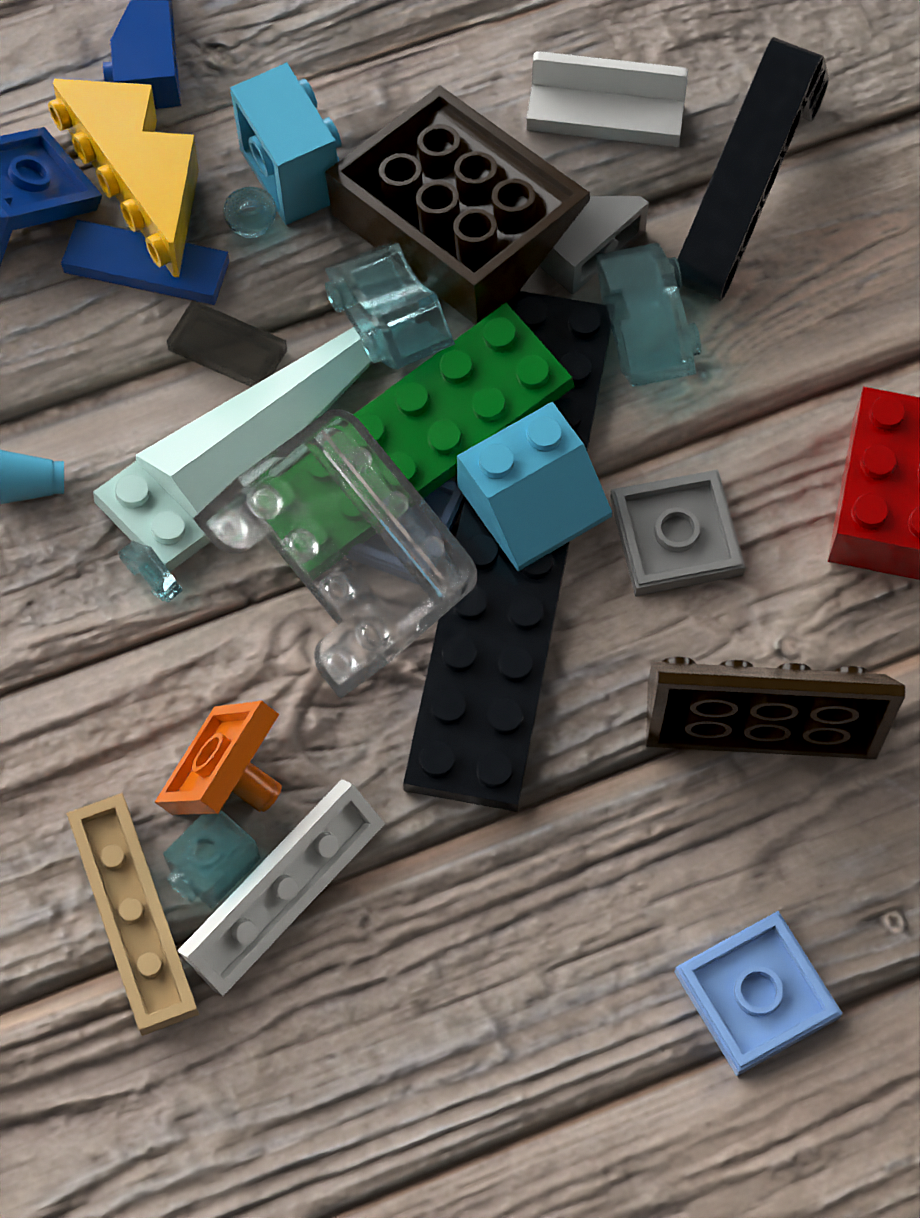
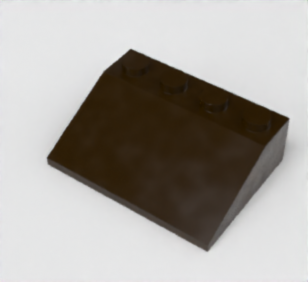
[325,85,590,325]
[646,657,905,759]

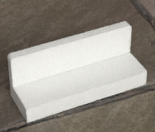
[526,51,688,147]

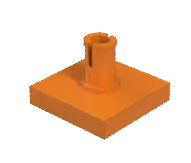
[155,701,282,815]

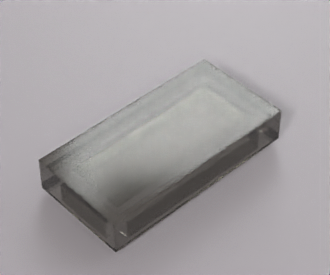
[166,300,288,387]

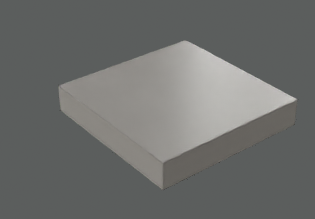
[610,469,746,596]

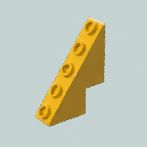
[48,79,199,277]

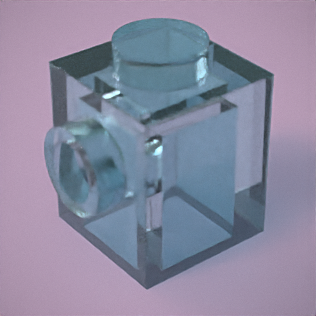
[163,810,261,909]

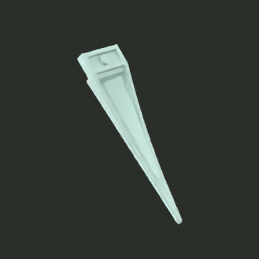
[93,286,439,575]

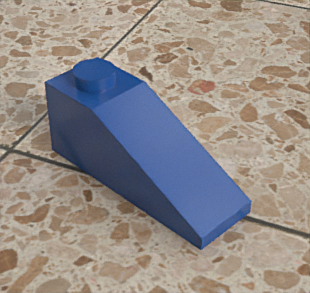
[103,0,181,109]

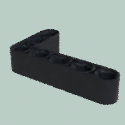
[672,37,829,301]

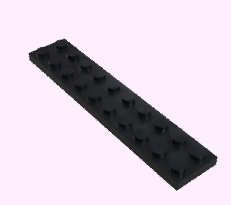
[403,291,615,812]

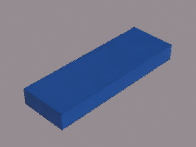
[61,219,230,305]

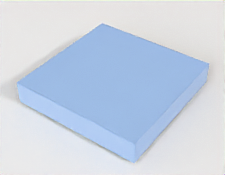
[674,911,843,1076]

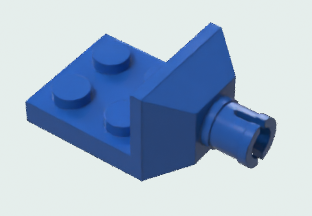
[0,127,103,266]

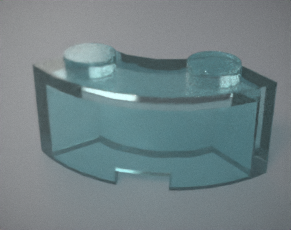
[325,243,455,369]
[595,243,701,387]

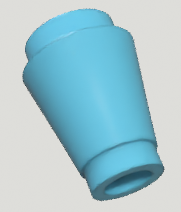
[0,450,64,505]

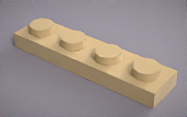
[66,793,199,1036]

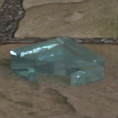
[118,541,183,602]

